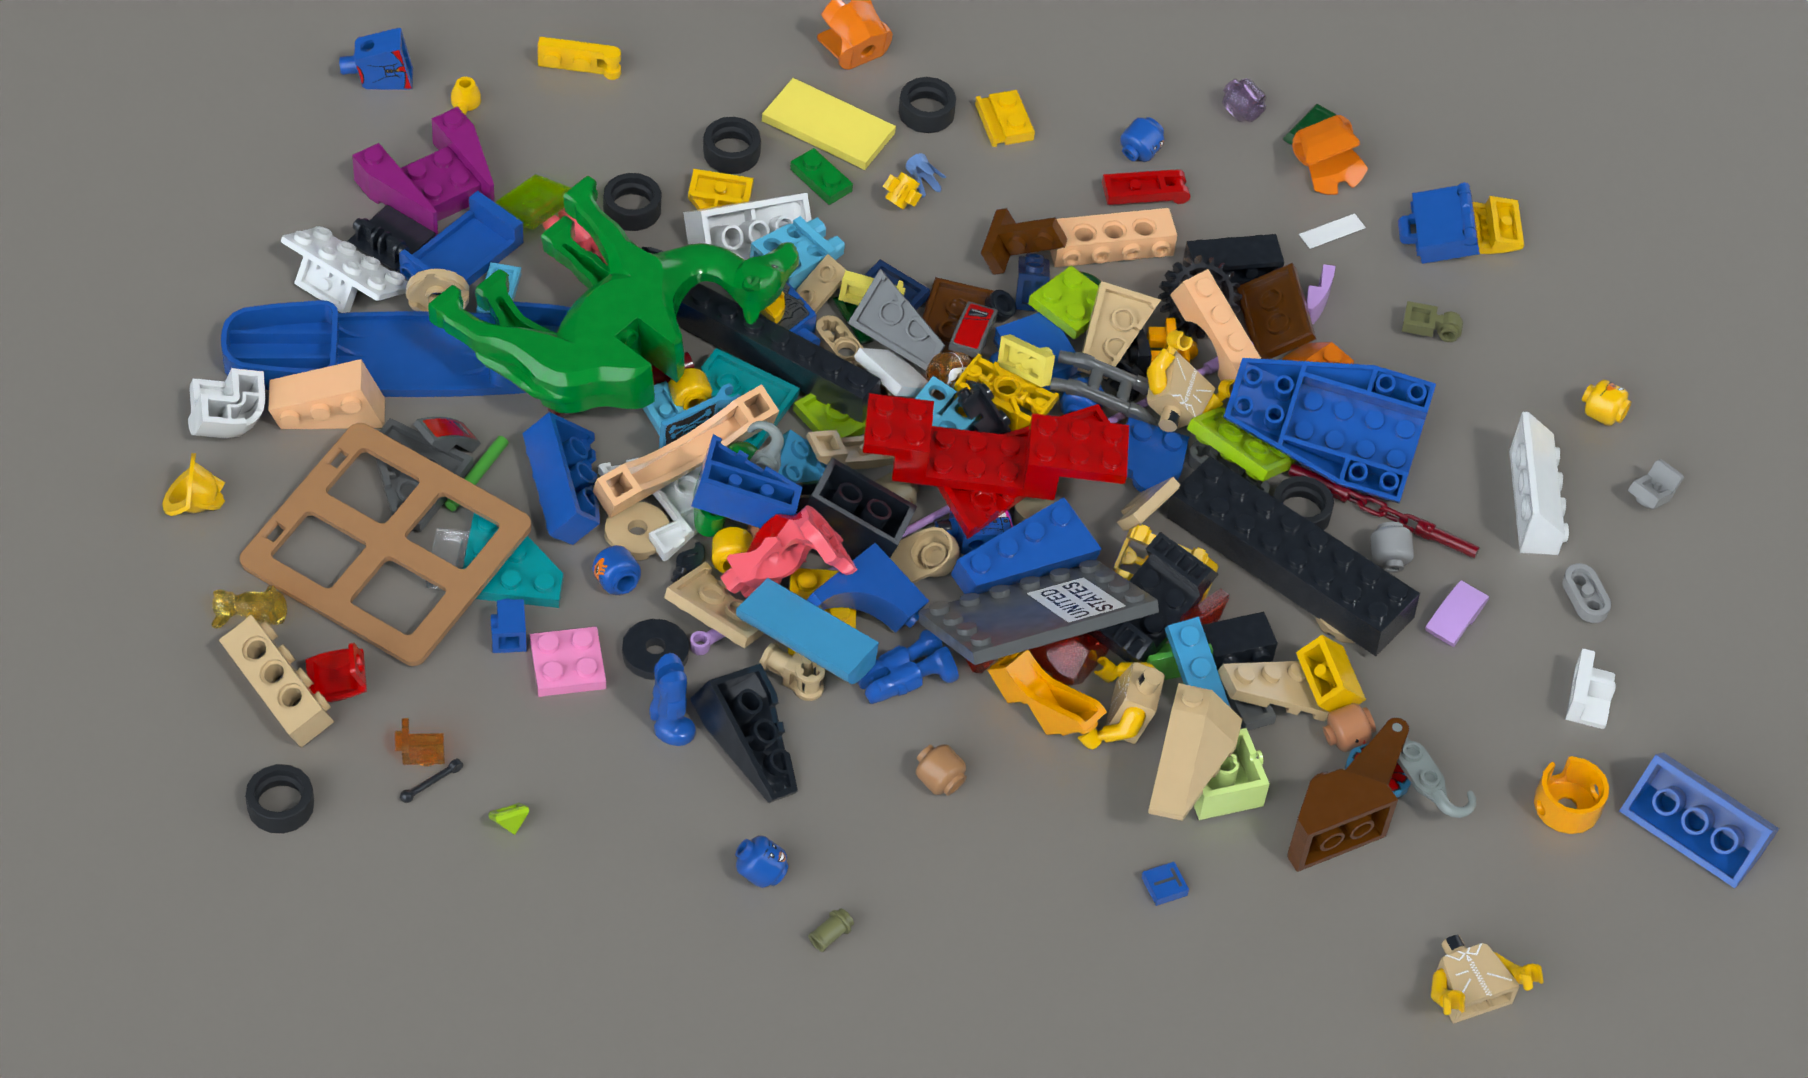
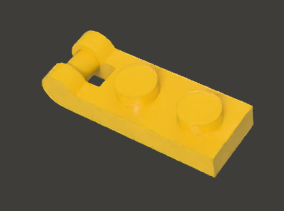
[538,37,621,80]

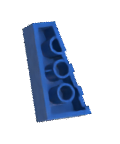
[951,497,1102,594]

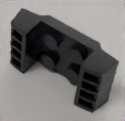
[1088,532,1218,662]

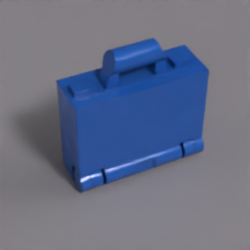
[1398,182,1480,264]
[989,312,1082,390]

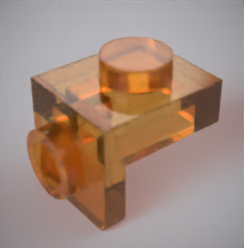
[395,718,445,766]

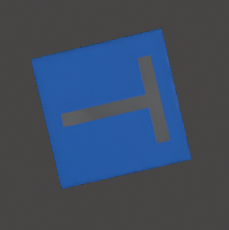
[1142,862,1189,906]

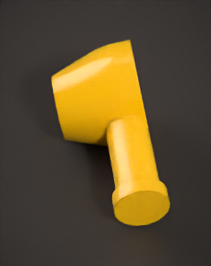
[451,77,481,115]

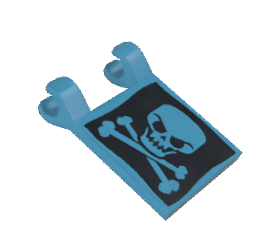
[659,384,740,449]

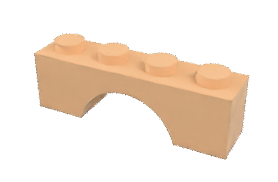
[1170,269,1261,392]

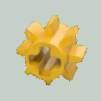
[883,171,922,209]

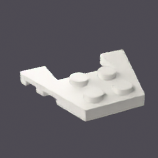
[598,458,702,561]

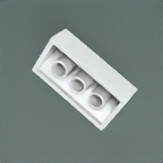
[1509,412,1569,555]

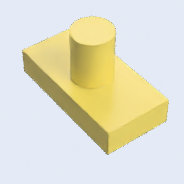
[997,334,1055,387]

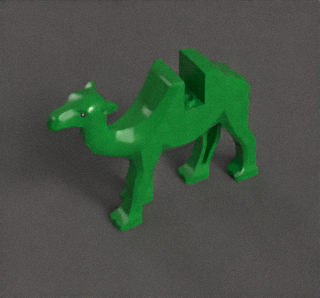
[428,176,799,413]

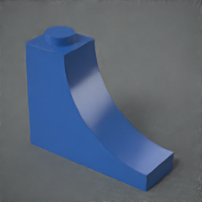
[807,543,929,633]

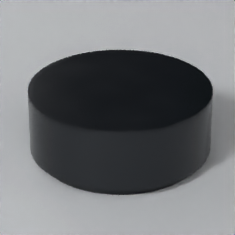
[984,290,1016,322]

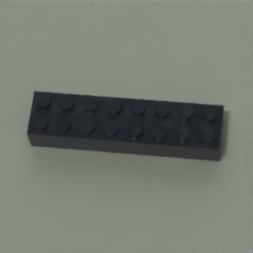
[1167,456,1420,656]

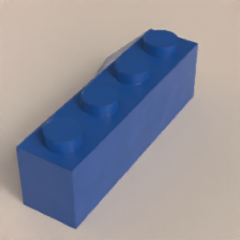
[522,412,600,545]

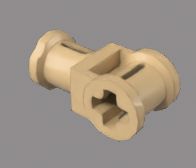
[759,642,825,701]

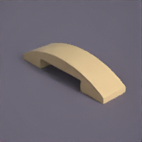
[806,430,894,469]

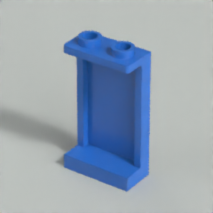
[399,191,524,295]

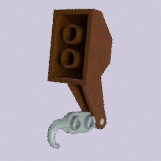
[1287,718,1476,872]

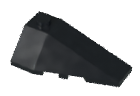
[690,663,798,803]

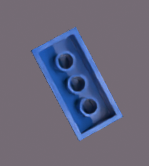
[1619,752,1780,888]

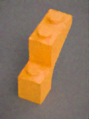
[987,650,1107,736]

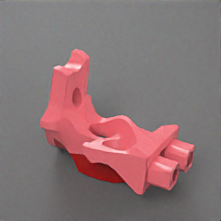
[720,505,858,599]

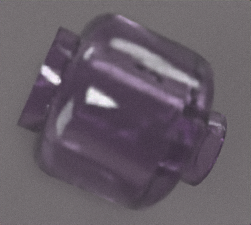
[1222,78,1266,123]

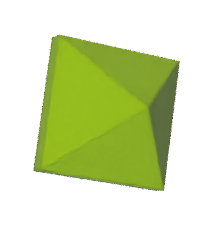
[488,802,529,835]

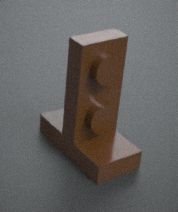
[981,208,1068,275]

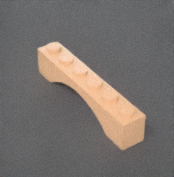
[593,384,779,518]

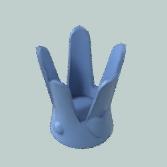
[905,153,946,198]

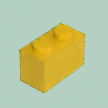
[1296,635,1366,712]

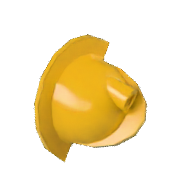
[162,453,225,516]

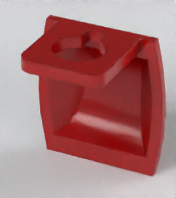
[306,643,367,702]

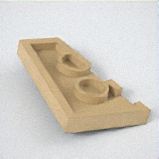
[1218,661,1329,721]

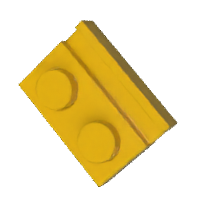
[975,90,1035,147]

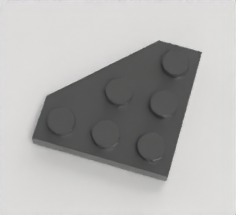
[376,418,474,532]

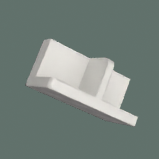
[1565,648,1616,729]

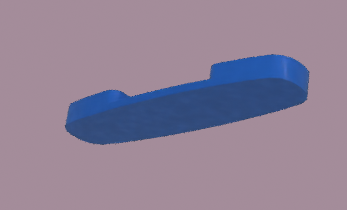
[221,300,571,397]

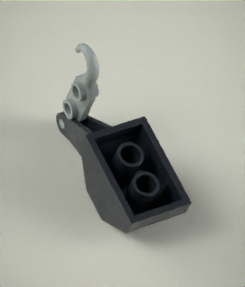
[747,421,917,561]

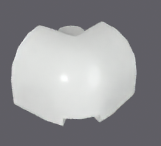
[188,368,265,438]

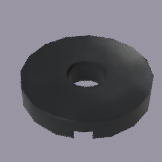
[622,619,689,680]

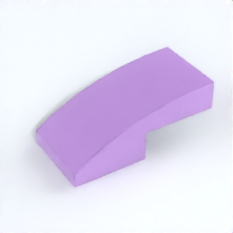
[1305,264,1335,324]
[1425,580,1489,648]

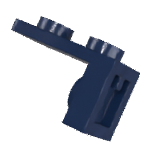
[1015,253,1050,312]

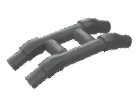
[1050,350,1157,426]

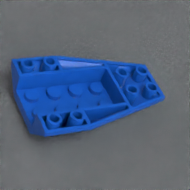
[1223,358,1436,504]

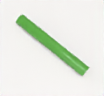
[445,436,509,511]

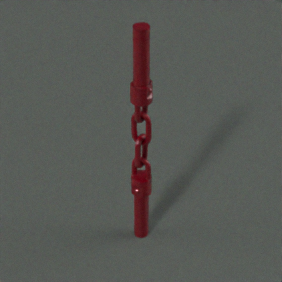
[1288,463,1480,559]

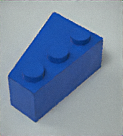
[691,434,802,528]

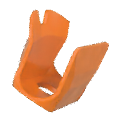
[817,0,893,70]
[1292,115,1368,195]

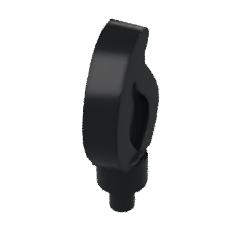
[671,542,705,583]

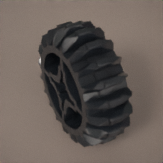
[1158,255,1242,339]

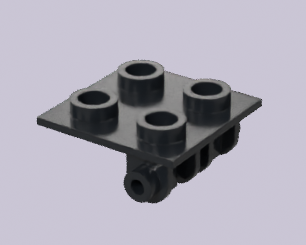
[347,205,436,272]

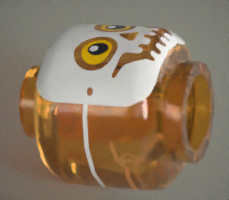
[926,351,971,394]

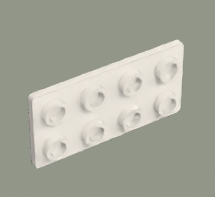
[281,226,408,313]

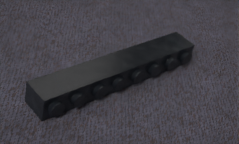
[676,283,881,423]

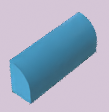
[736,578,879,684]

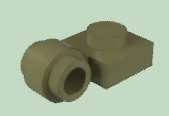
[1402,301,1463,342]

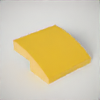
[1473,196,1524,254]

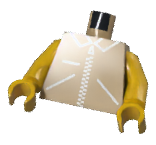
[1147,330,1235,432]
[1078,657,1165,749]
[1431,935,1544,1024]

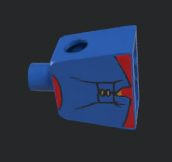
[339,28,413,90]

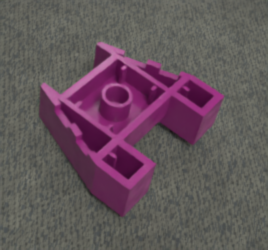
[352,107,495,238]

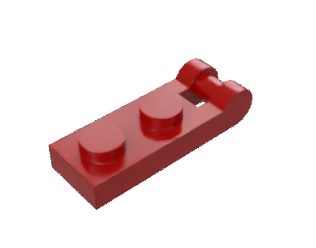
[1102,169,1191,205]

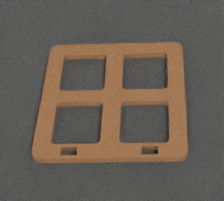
[240,423,532,666]

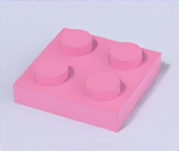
[530,627,606,697]

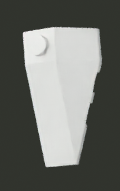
[683,193,811,260]

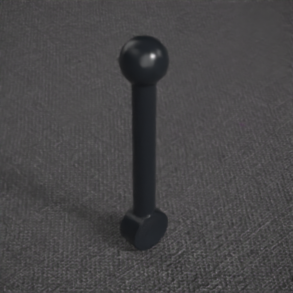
[400,758,463,803]

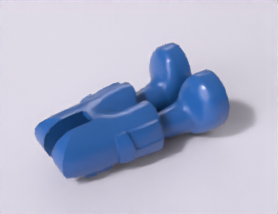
[857,629,959,704]
[649,653,696,746]

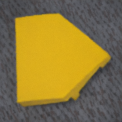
[688,169,754,210]

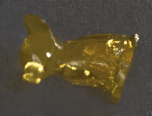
[212,586,287,629]

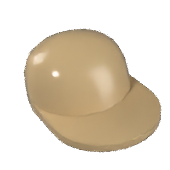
[890,527,959,583]

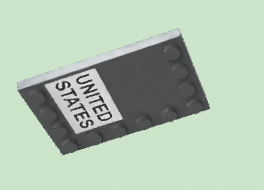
[918,560,1159,665]

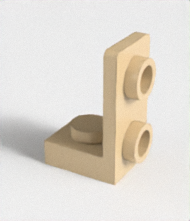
[796,254,846,313]

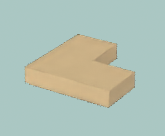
[1117,476,1180,531]

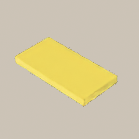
[762,78,896,170]

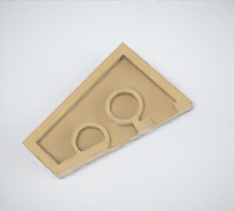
[1077,281,1161,379]
[664,561,764,648]

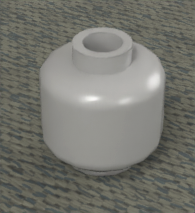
[1370,522,1414,572]

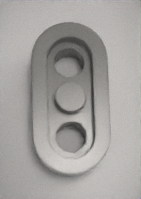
[1562,563,1611,623]

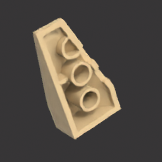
[1148,683,1242,821]

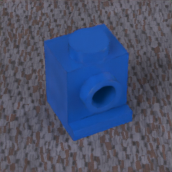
[491,598,527,653]

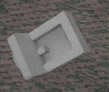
[1628,459,1684,509]

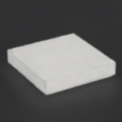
[854,348,935,397]

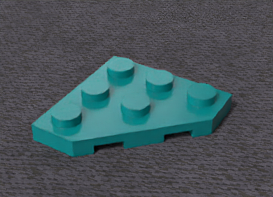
[701,348,800,450]
[463,513,564,608]

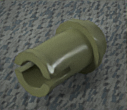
[808,908,854,952]

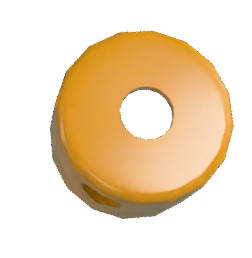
[1534,756,1609,834]

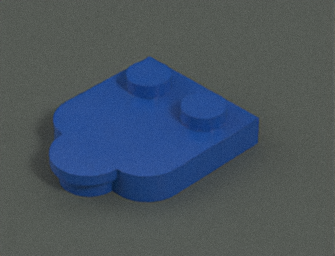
[1125,417,1189,492]

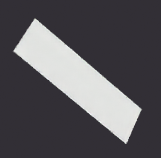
[1299,214,1366,249]

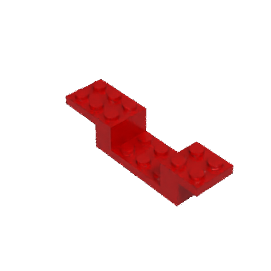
[863,393,1129,500]

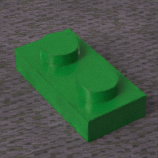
[790,148,853,205]

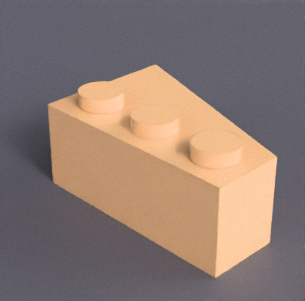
[268,359,385,429]

